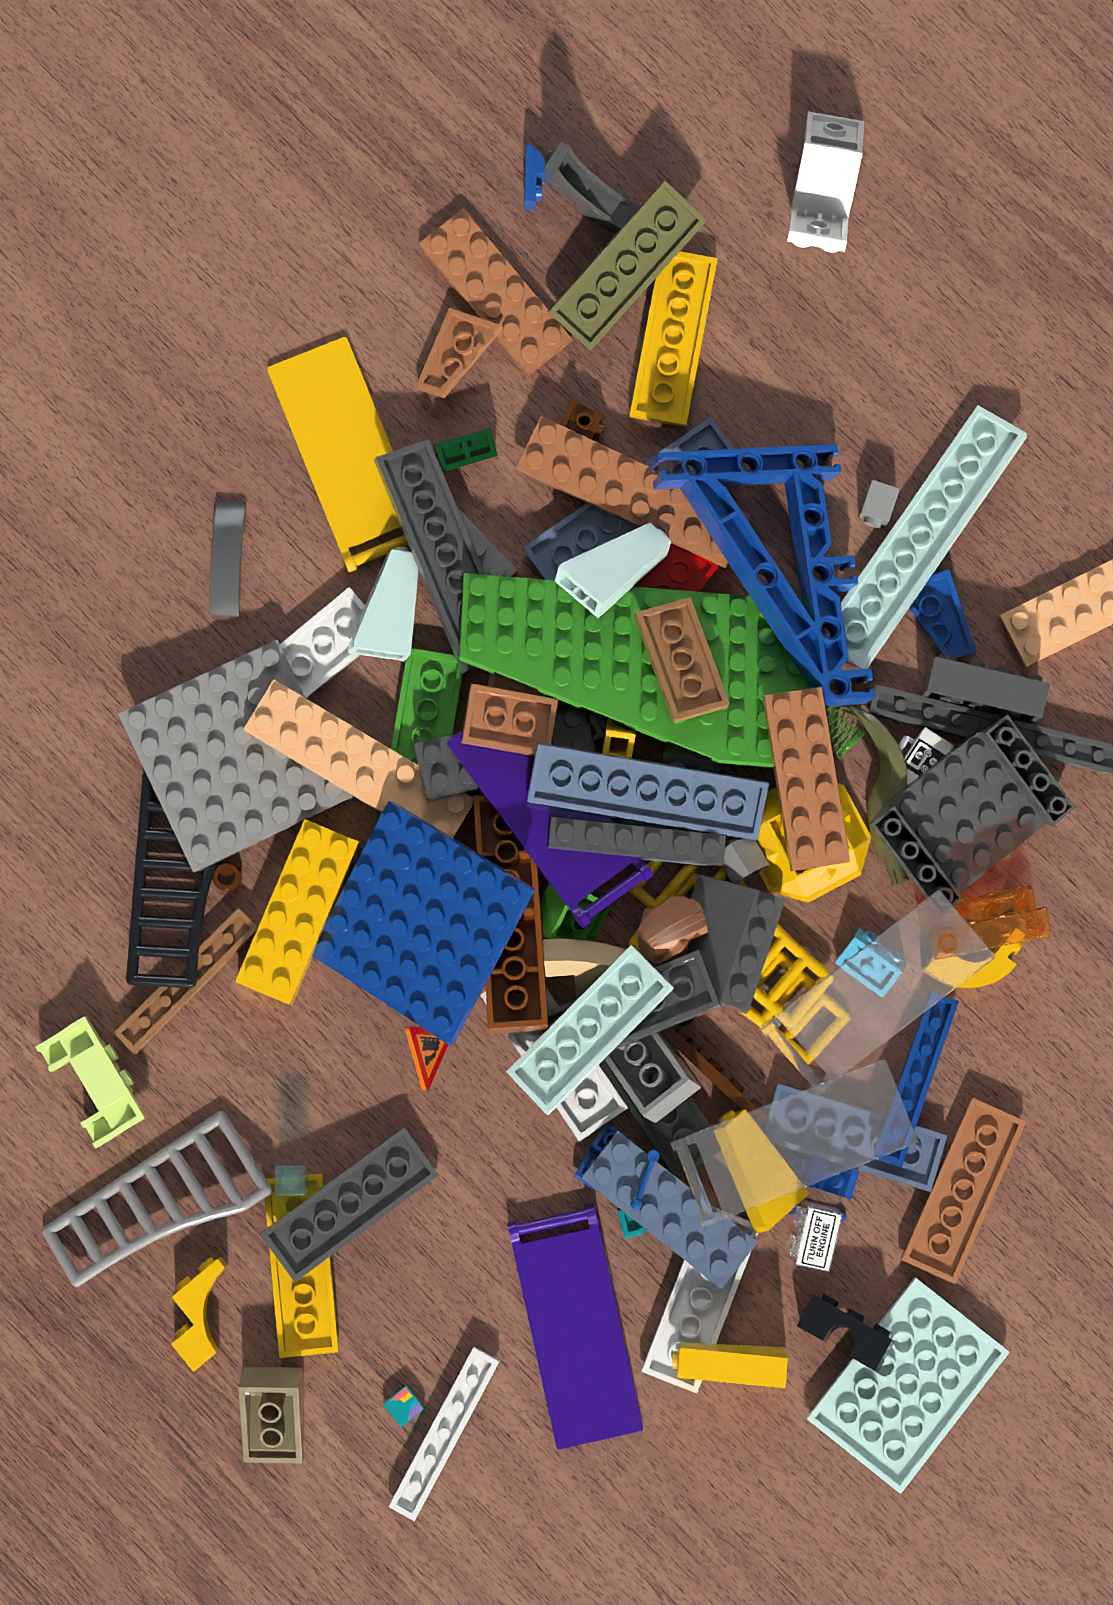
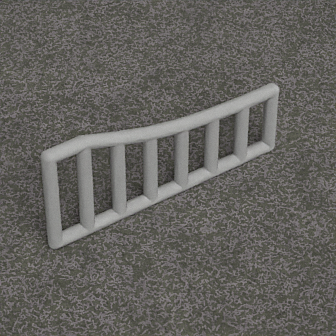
[42,1111,272,1287]

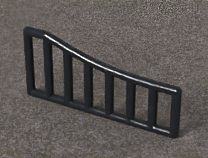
[126,772,217,988]

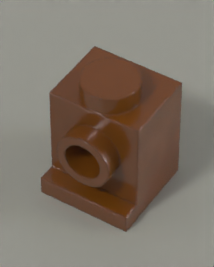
[560,399,606,440]

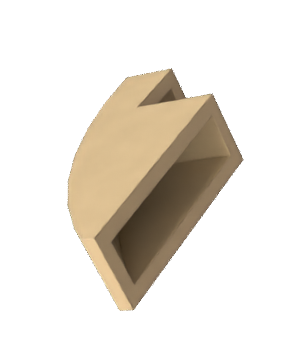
[543,939,657,999]

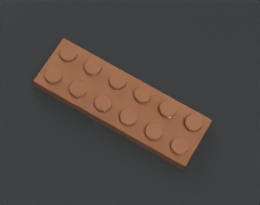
[419,208,572,377]
[762,687,850,872]
[900,1097,1026,1284]

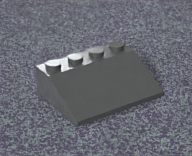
[685,874,785,1014]

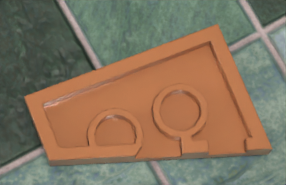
[416,308,503,398]

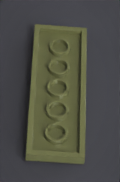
[547,180,707,351]

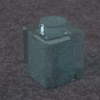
[275,1164,308,1196]

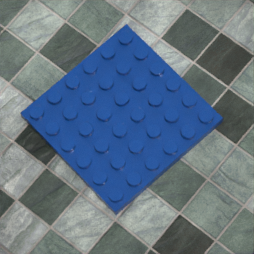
[312,801,535,1045]

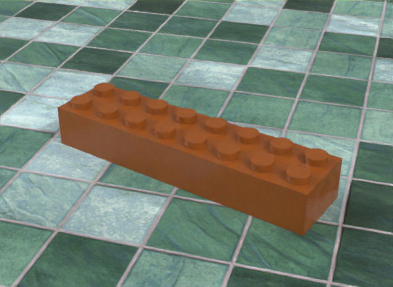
[473,795,548,1034]

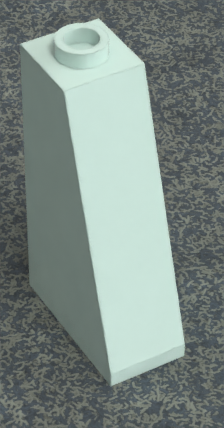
[555,523,671,618]
[348,547,419,661]

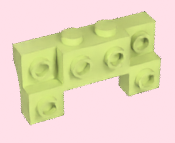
[36,1016,147,1148]

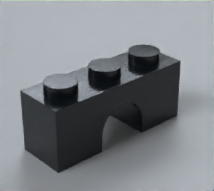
[797,1294,895,1373]

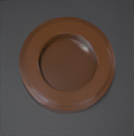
[212,862,242,892]

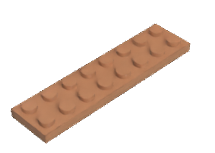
[516,416,751,568]

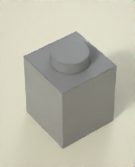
[858,480,900,528]
[722,837,769,885]

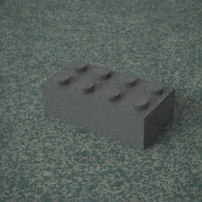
[920,654,1050,724]

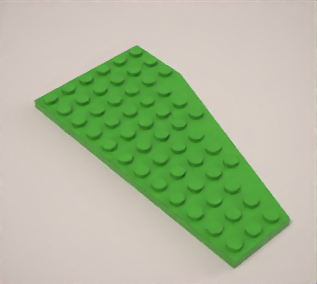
[459,573,809,767]

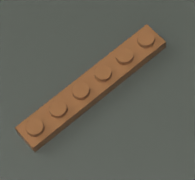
[114,908,258,1054]

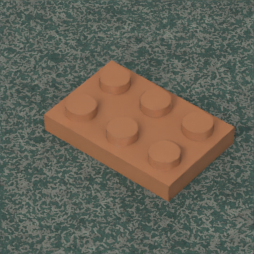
[461,684,558,756]

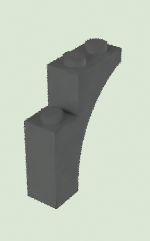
[544,142,639,234]

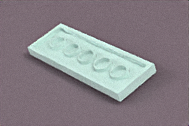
[506,945,674,1115]

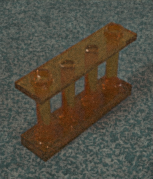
[917,885,1051,960]

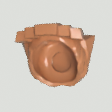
[636,895,708,966]

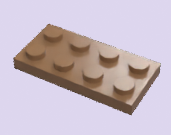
[634,597,730,723]

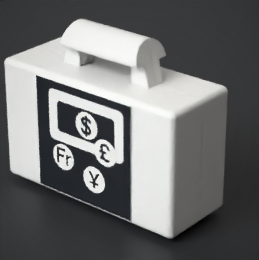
[898,727,954,785]

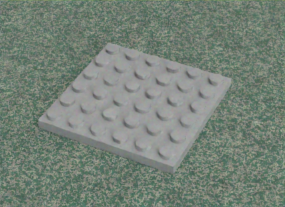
[118,640,353,873]

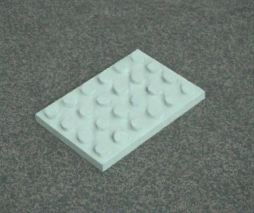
[806,1277,1009,1494]

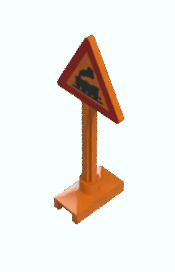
[405,1026,448,1090]

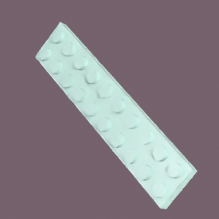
[822,405,1027,669]

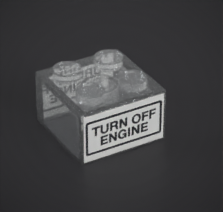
[787,1200,843,1273]

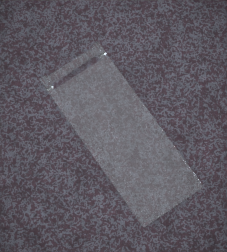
[759,890,995,1095]
[671,1060,918,1227]

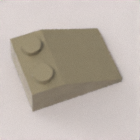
[238,1367,304,1463]

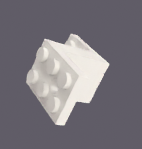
[787,111,864,253]

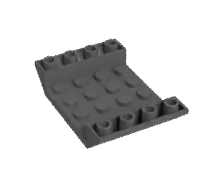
[870,715,1076,917]

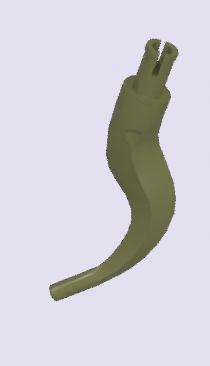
[833,692,910,886]

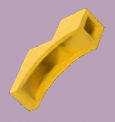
[171,1257,228,1372]

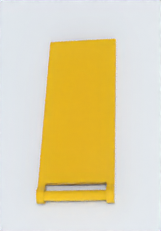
[267,337,409,572]

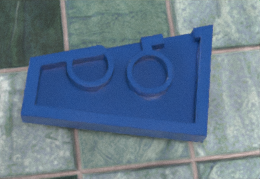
[909,569,977,659]

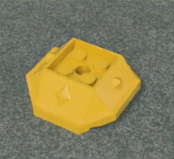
[741,783,871,903]

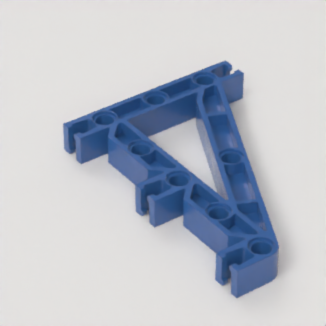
[650,444,876,706]

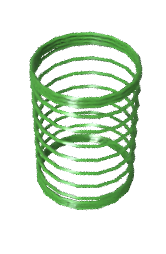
[825,705,865,758]

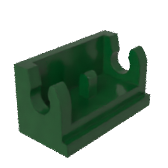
[434,428,498,472]

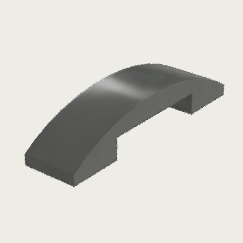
[210,500,246,617]

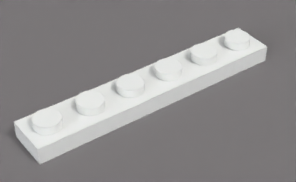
[389,1346,500,1521]

